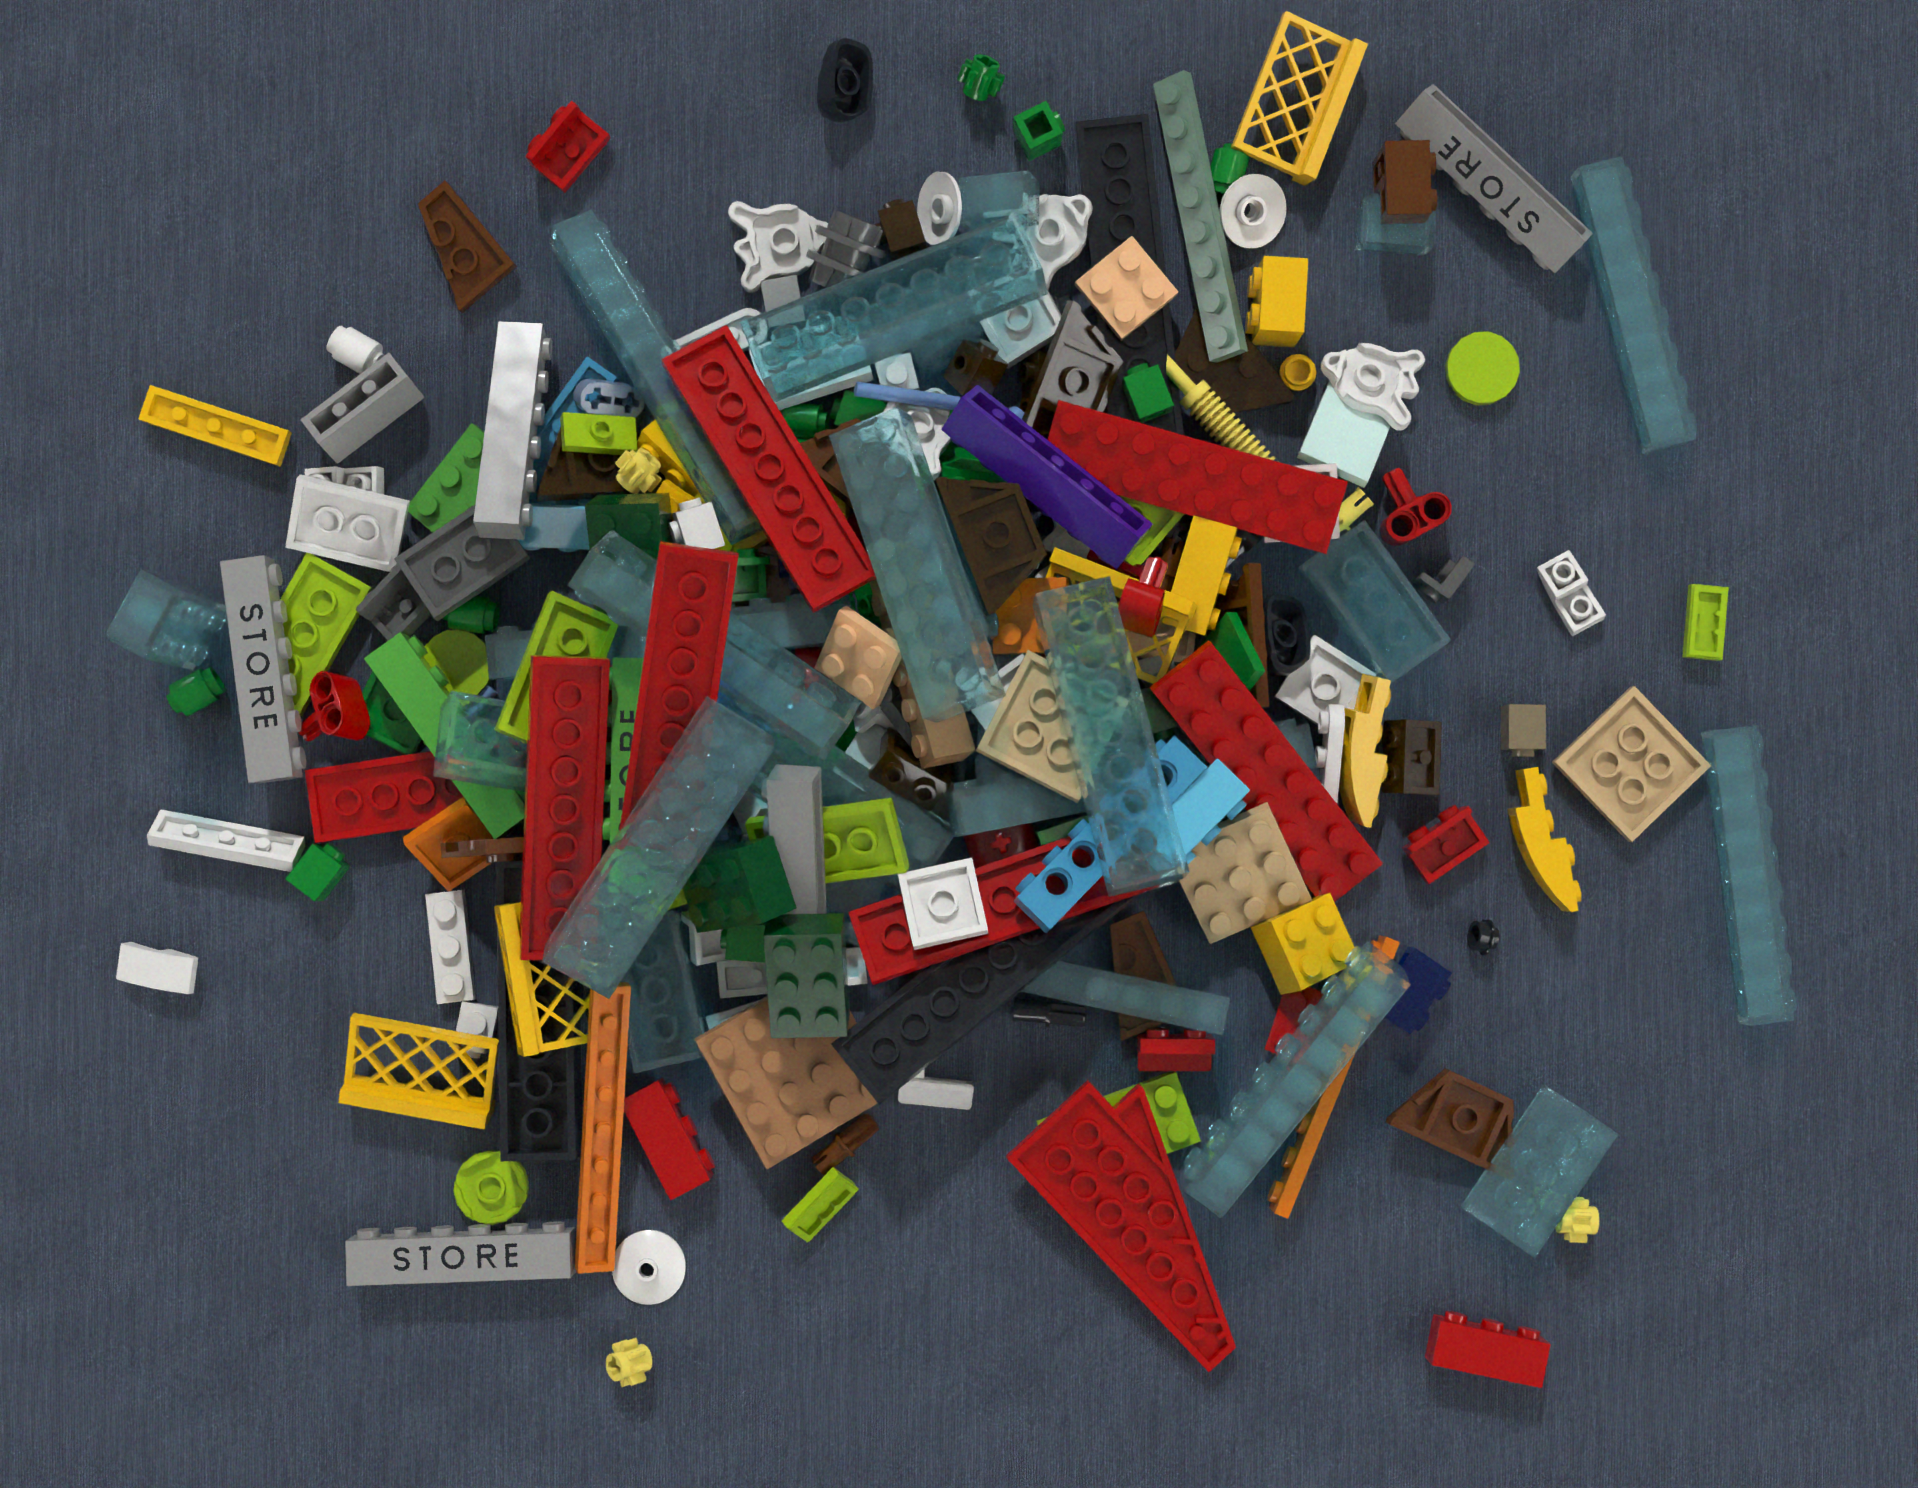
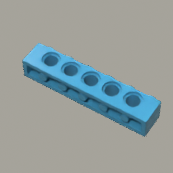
[1013,735,1207,933]

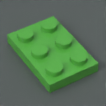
[408,423,485,533]

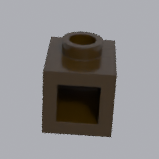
[874,199,926,261]
[943,339,1009,396]

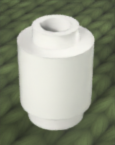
[326,326,385,374]

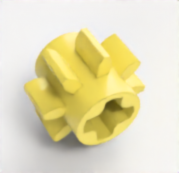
[615,448,662,494]
[1554,1196,1599,1243]
[606,1338,653,1387]

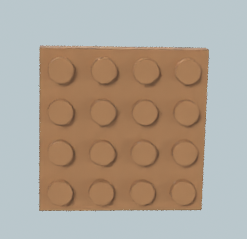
[694,996,877,1169]

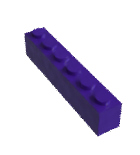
[941,385,1153,570]

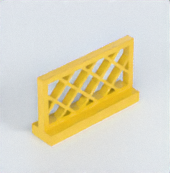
[1231,11,1368,186]
[1045,547,1197,684]
[494,902,602,1057]
[338,1013,499,1130]

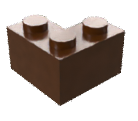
[1372,140,1437,224]

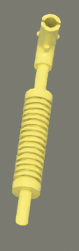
[1166,354,1374,532]

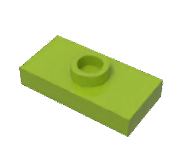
[560,412,638,455]
[1682,584,1729,661]
[782,1167,859,1242]

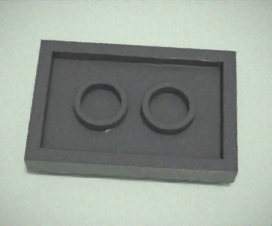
[394,505,530,621]

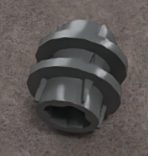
[806,210,886,298]

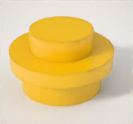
[1279,354,1316,391]

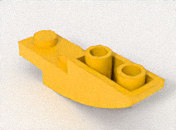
[1339,673,1391,828]
[1507,767,1581,912]

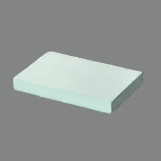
[1297,380,1402,488]

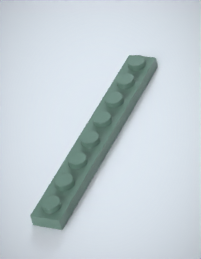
[1153,70,1248,363]

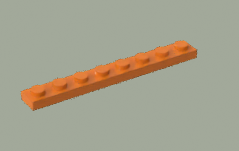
[1267,935,1400,1219]
[575,982,631,1274]

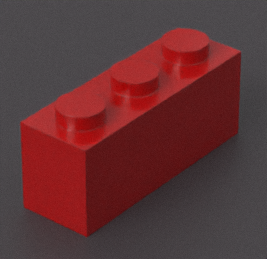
[624,1077,715,1201]
[1425,1311,1551,1388]

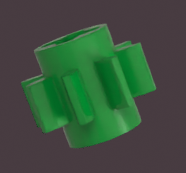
[957,54,1005,101]

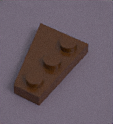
[418,180,517,313]
[1110,910,1189,1041]

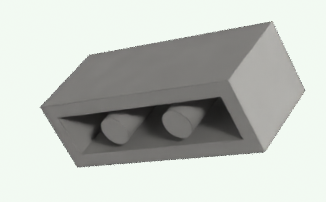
[300,353,425,464]

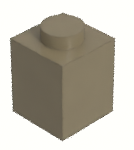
[1501,704,1546,757]

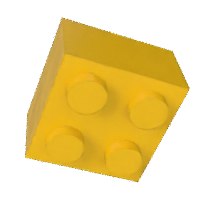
[1245,256,1308,347]
[1251,893,1361,995]

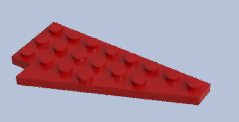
[1006,1080,1236,1372]

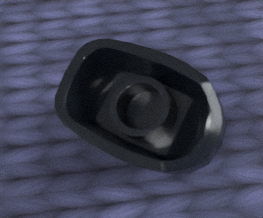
[817,38,873,123]
[1263,594,1311,676]

